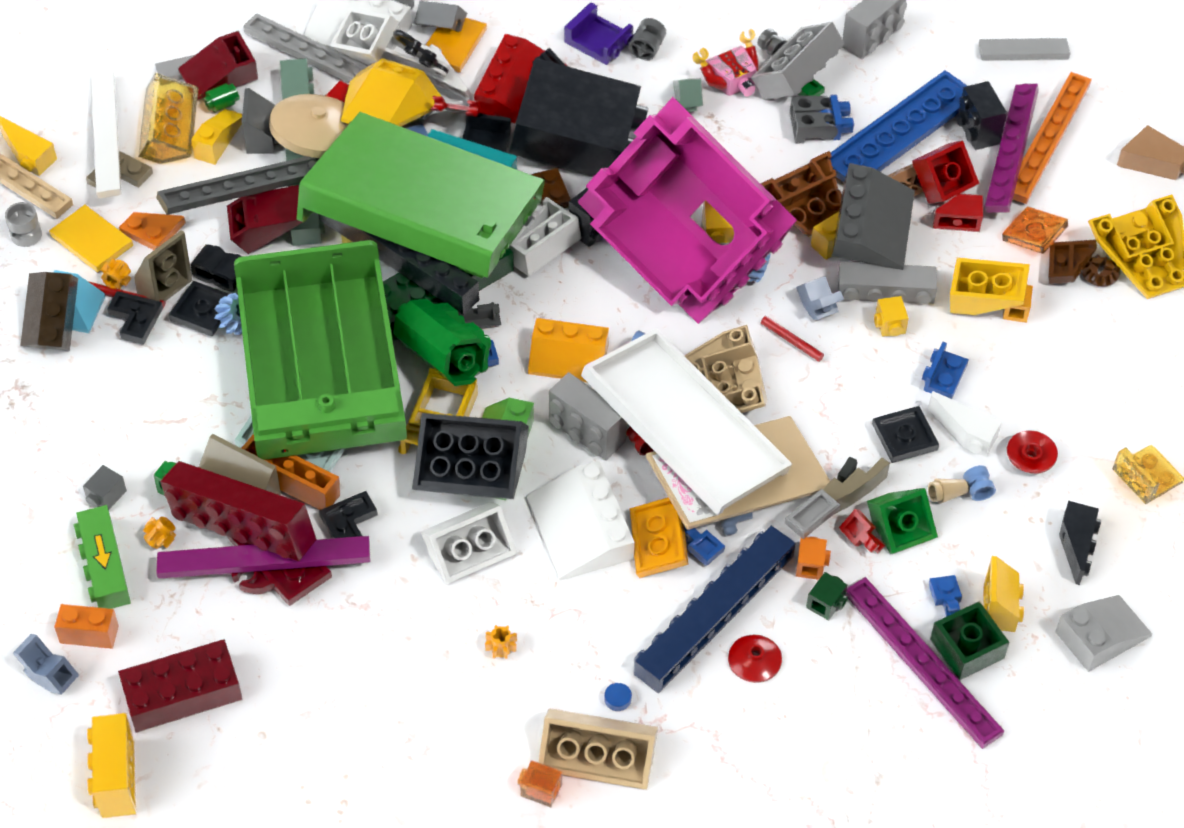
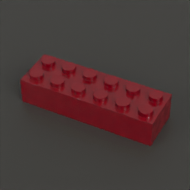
[160,461,317,561]

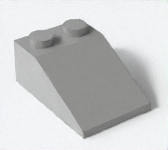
[1055,595,1152,672]

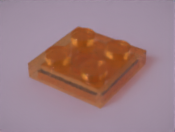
[1002,206,1069,254]

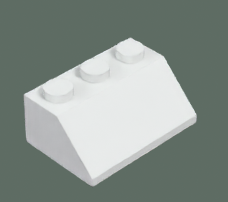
[421,502,517,584]

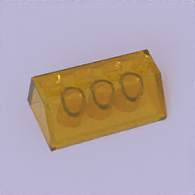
[138,73,198,164]

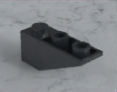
[1059,500,1101,585]

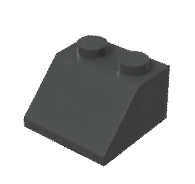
[242,88,279,154]

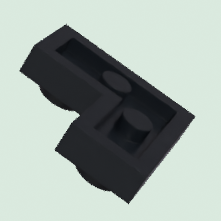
[107,291,163,345]
[319,491,378,538]

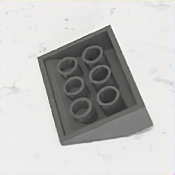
[832,163,915,270]

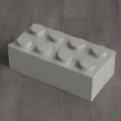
[751,21,844,100]

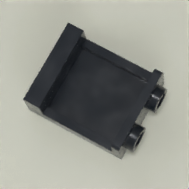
[462,114,512,153]

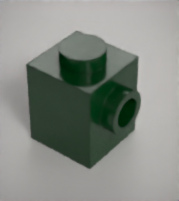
[806,572,848,621]

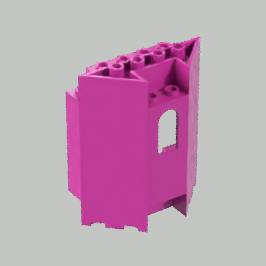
[578,97,797,324]

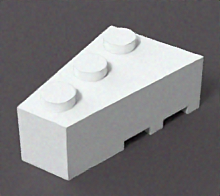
[510,197,581,276]

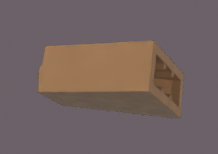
[1117,125,1184,181]

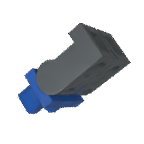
[789,95,854,144]

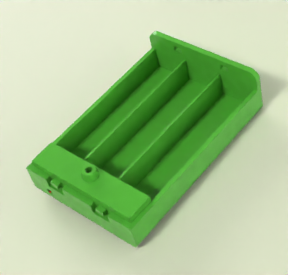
[297,112,545,279]
[234,240,407,460]

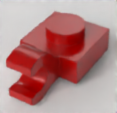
[838,509,885,554]

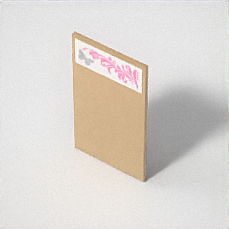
[646,416,830,530]

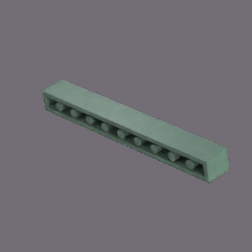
[280,58,325,246]

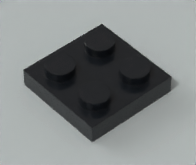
[169,280,229,337]
[872,406,939,463]

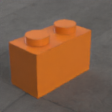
[54,604,119,649]

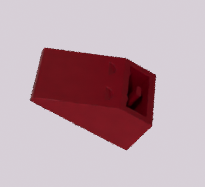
[178,30,258,101]
[227,185,302,254]

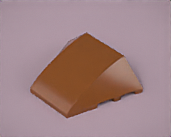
[760,150,842,237]

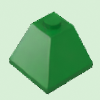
[867,488,938,554]

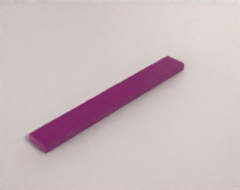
[156,536,371,579]
[846,577,1005,749]

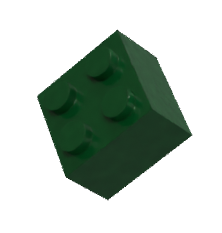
[930,601,1010,680]

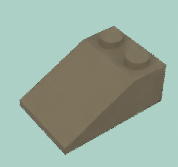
[134,230,192,301]

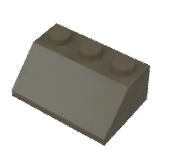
[198,433,281,495]

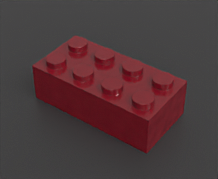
[118,639,243,733]

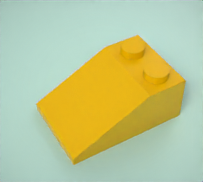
[950,257,1030,315]

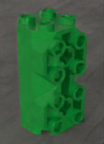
[393,298,491,386]

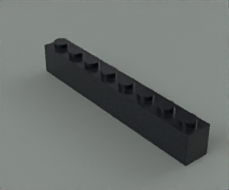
[318,214,480,315]

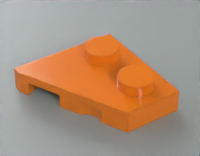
[119,212,186,250]

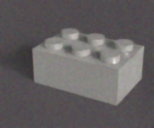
[842,0,907,59]
[549,372,626,461]

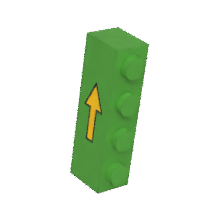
[73,505,131,609]

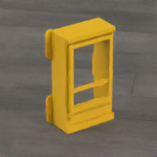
[398,368,478,454]

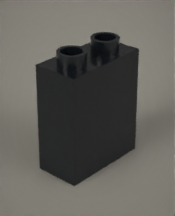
[509,58,649,177]

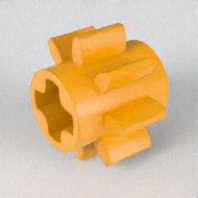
[101,259,132,289]
[143,516,176,549]
[485,625,517,659]

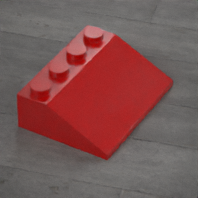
[474,33,568,124]

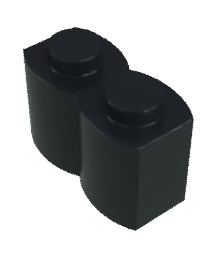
[190,244,242,292]

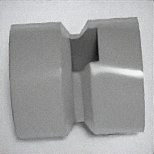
[5,202,42,247]

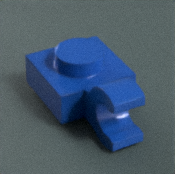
[684,526,725,566]
[928,575,962,617]

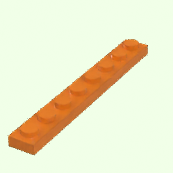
[1013,72,1092,204]

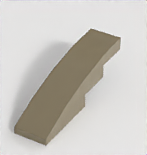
[822,458,890,514]

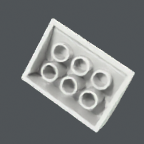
[303,0,412,51]
[527,461,635,581]

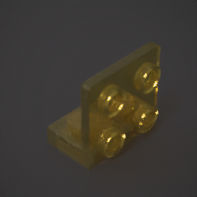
[1112,445,1184,505]

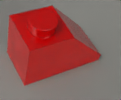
[933,194,983,232]

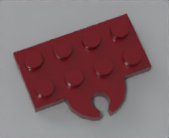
[227,536,332,606]

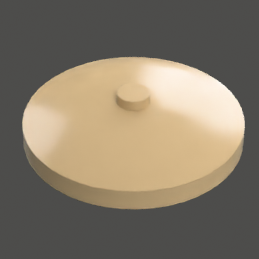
[270,94,349,158]

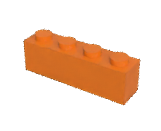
[241,435,340,510]

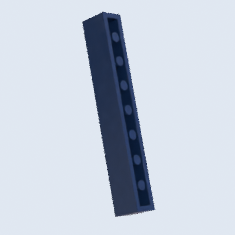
[634,525,796,694]

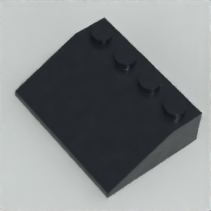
[412,413,529,500]

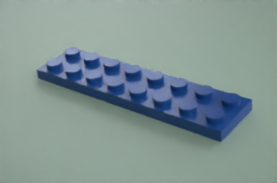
[831,70,968,182]

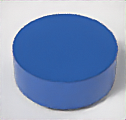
[604,683,632,711]

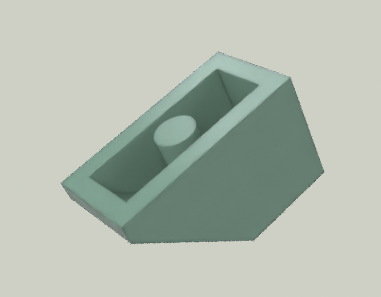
[673,78,703,112]

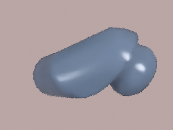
[721,512,753,535]

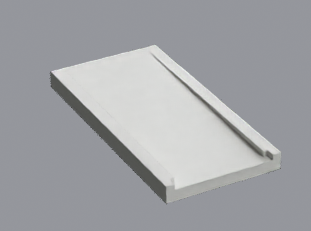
[581,329,792,515]

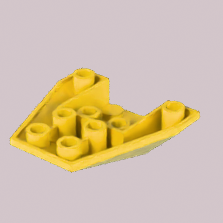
[341,58,442,126]
[1088,194,1184,299]

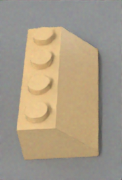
[537,708,658,790]

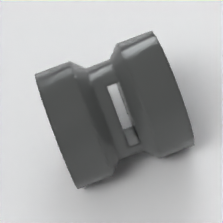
[757,28,787,57]

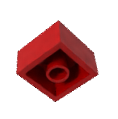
[912,141,980,204]

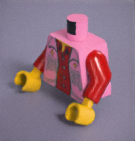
[692,29,759,97]

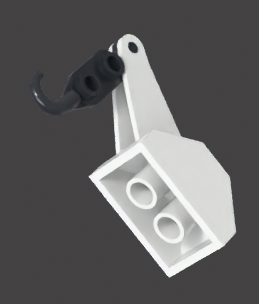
[330,7,451,78]

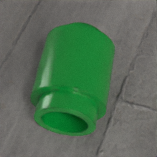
[204,83,240,113]

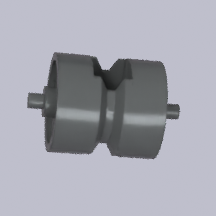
[629,18,667,60]

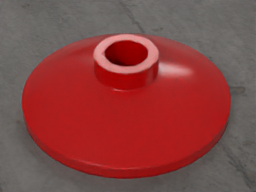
[1007,430,1058,474]
[728,634,782,683]

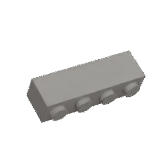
[838,262,937,304]

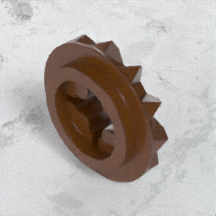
[1081,253,1120,287]

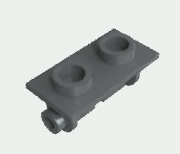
[458,302,501,328]

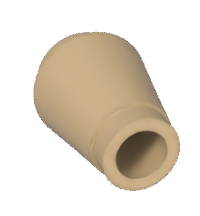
[928,478,968,504]

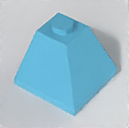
[54,270,106,333]

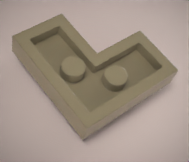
[86,151,153,188]

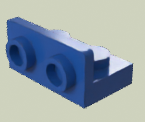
[922,341,969,399]

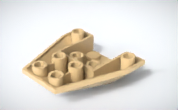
[684,325,767,413]

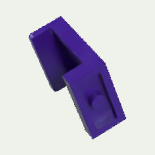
[564,2,633,65]

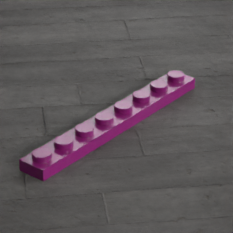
[985,83,1039,213]

